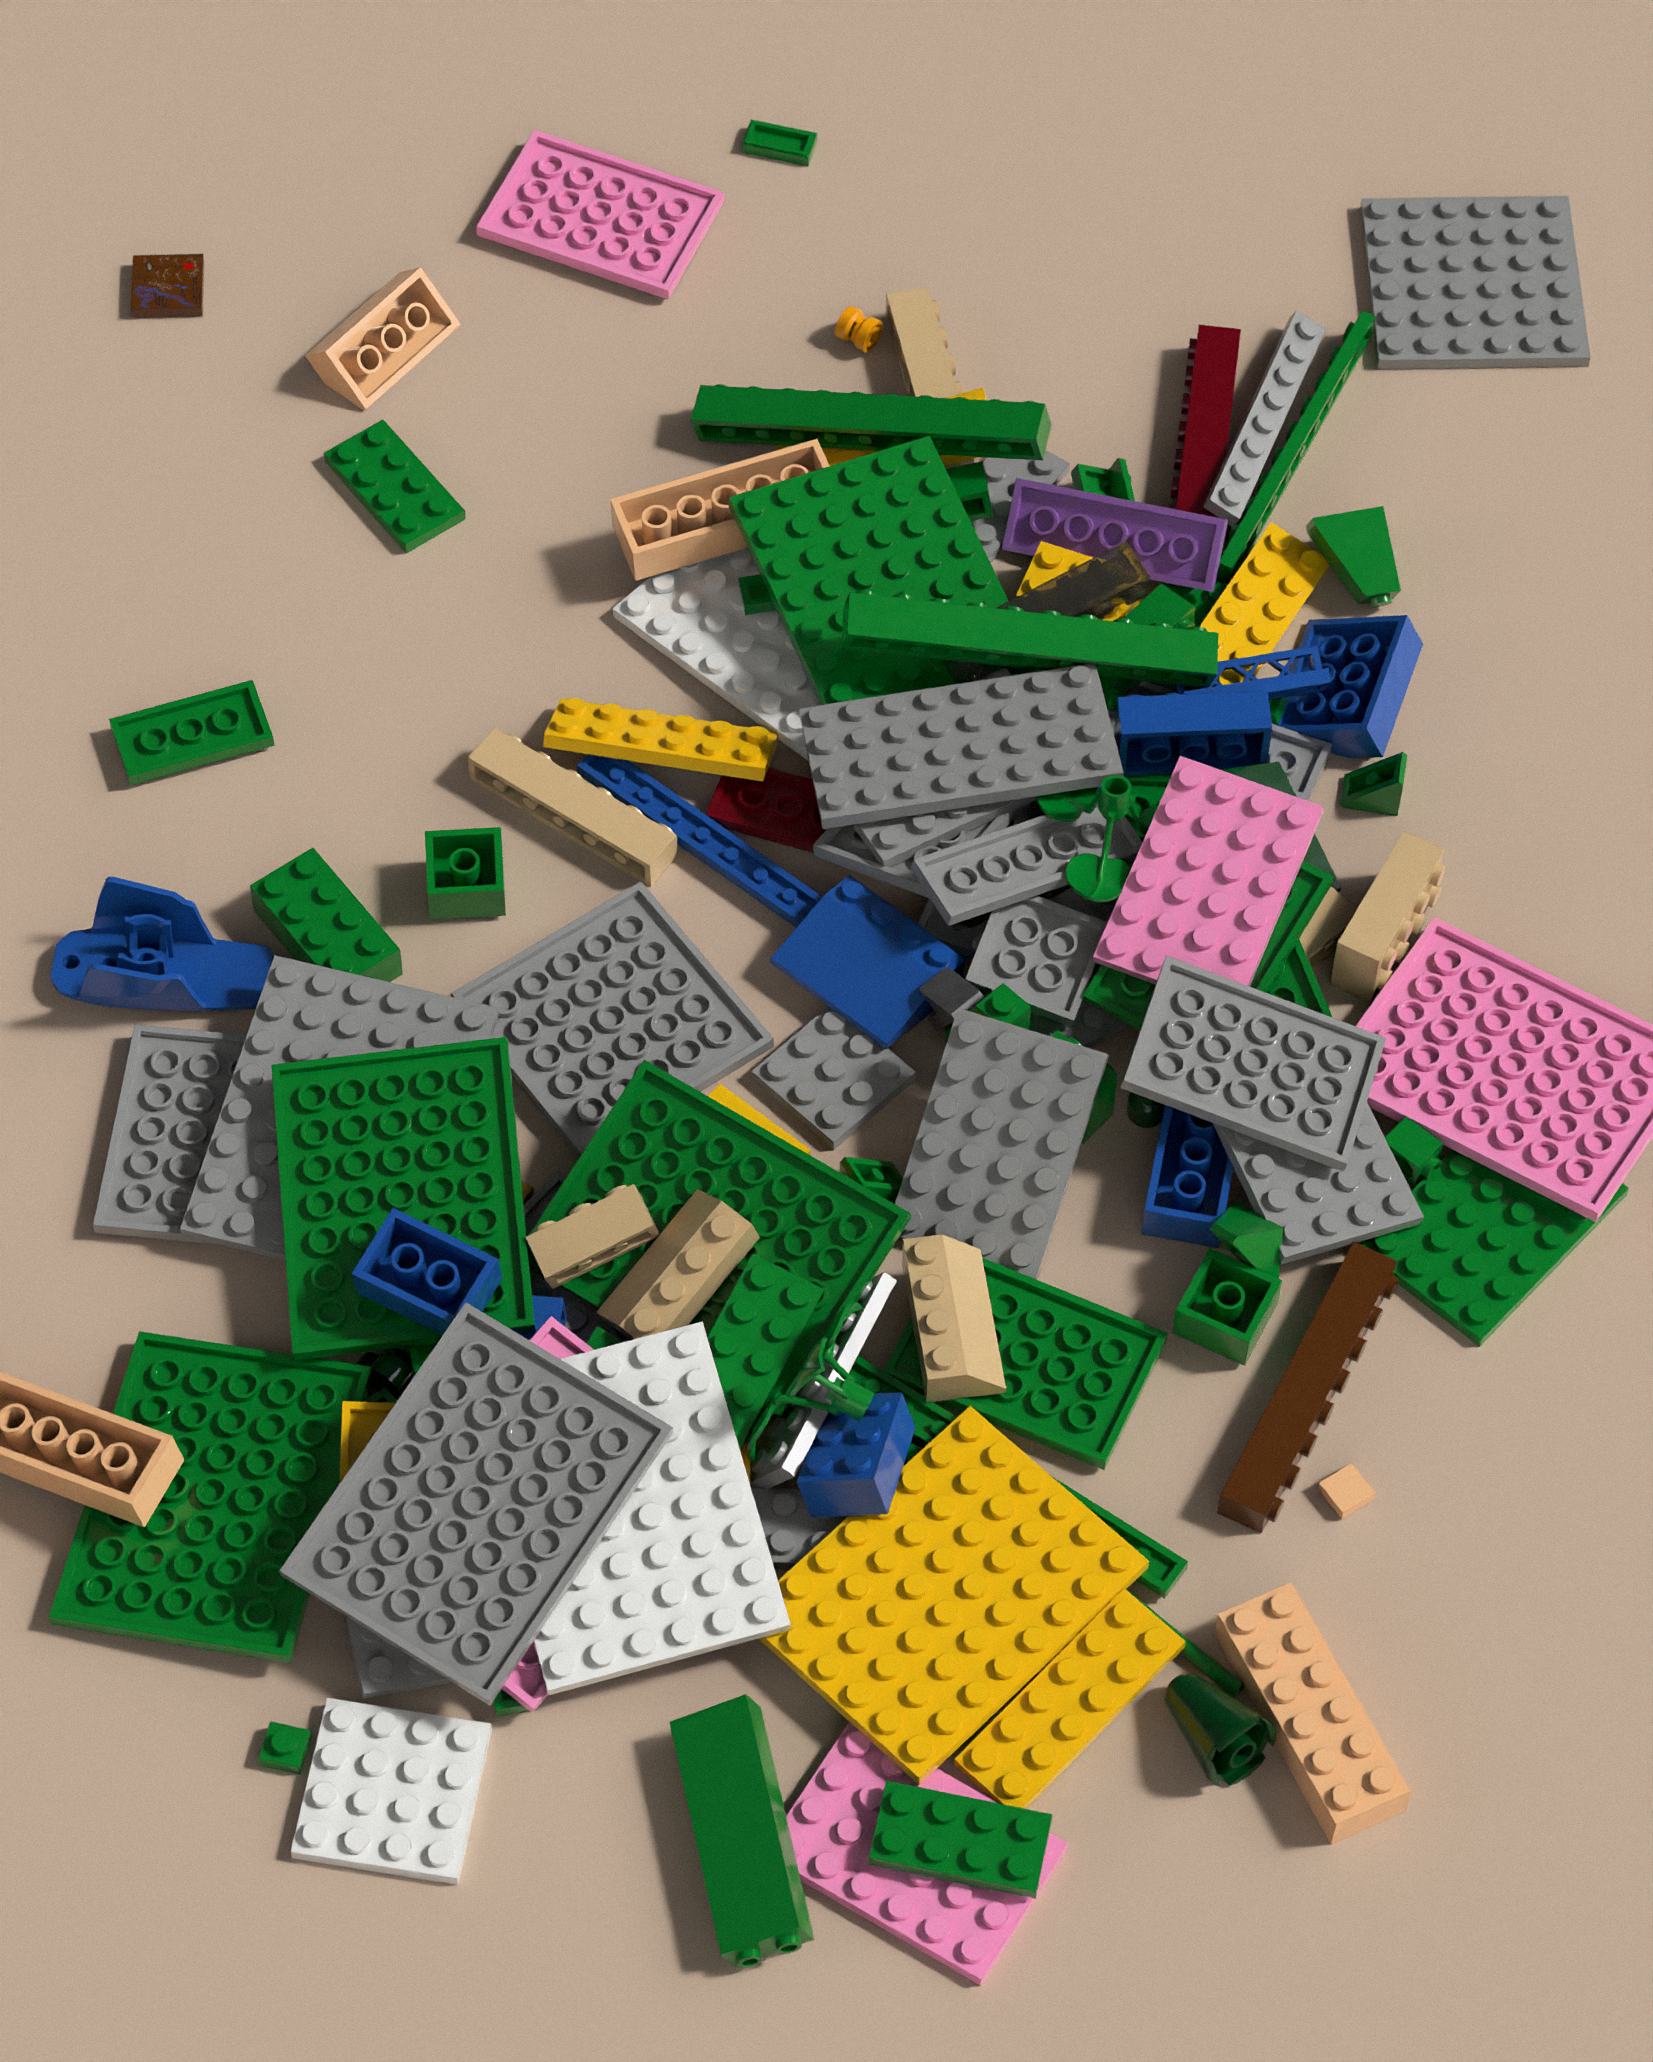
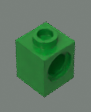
[1385,1117,1443,1188]

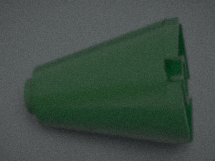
[1165,1673,1276,1786]

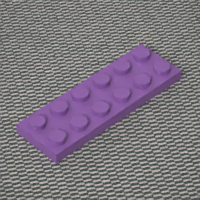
[1002,478,1228,592]

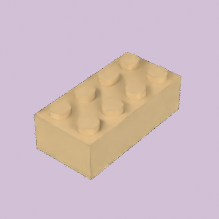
[1330,830,1447,1003]

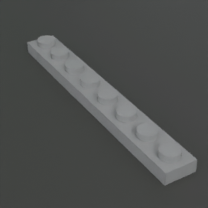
[1203,310,1325,527]

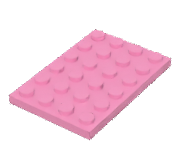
[476,130,724,300]
[1093,756,1324,987]
[786,1722,1068,1986]

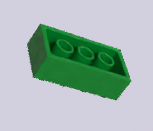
[250,847,403,982]

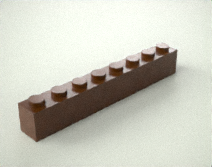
[1217,1242,1399,1533]

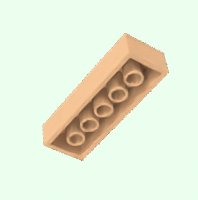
[610,439,829,581]
[0,1372,184,1528]
[1214,1582,1411,1845]

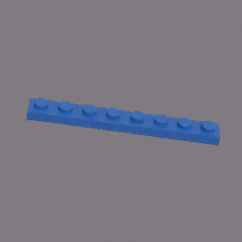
[577,754,822,928]

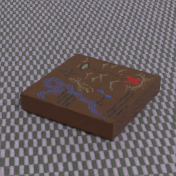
[131,254,204,318]

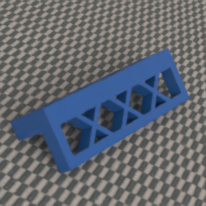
[1174,646,1331,700]

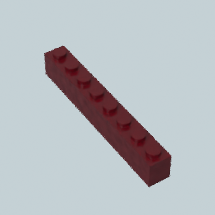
[1169,324,1241,518]

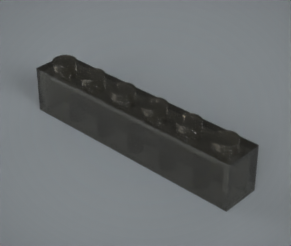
[940,541,1150,684]

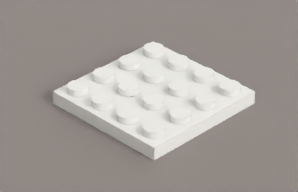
[291,1698,492,1885]

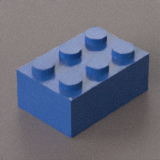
[352,1208,502,1335]
[797,1392,915,1517]

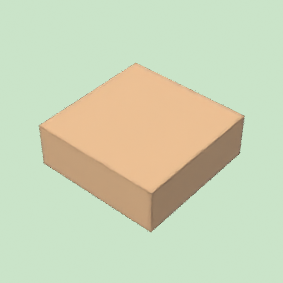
[1318,1463,1376,1519]

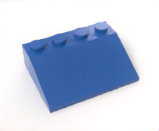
[1278,615,1423,758]
[770,875,966,1049]

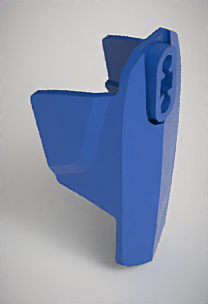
[50,877,274,1011]

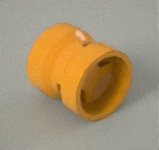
[834,306,883,353]

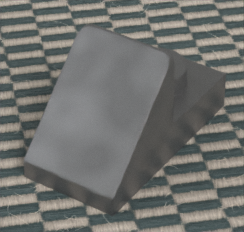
[919,968,984,1031]

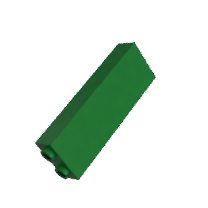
[669,1694,815,1968]

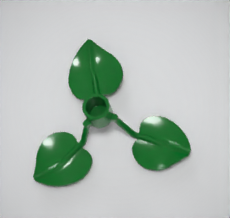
[1036,775,1158,902]
[746,1300,875,1463]

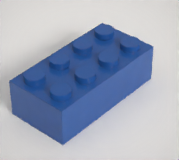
[1114,690,1272,777]
[1141,1105,1234,1248]

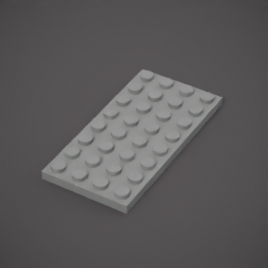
[799,664,1124,829]

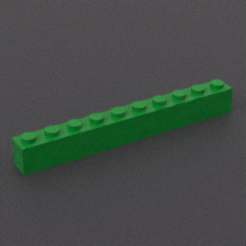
[690,384,1052,461]
[841,590,1219,688]

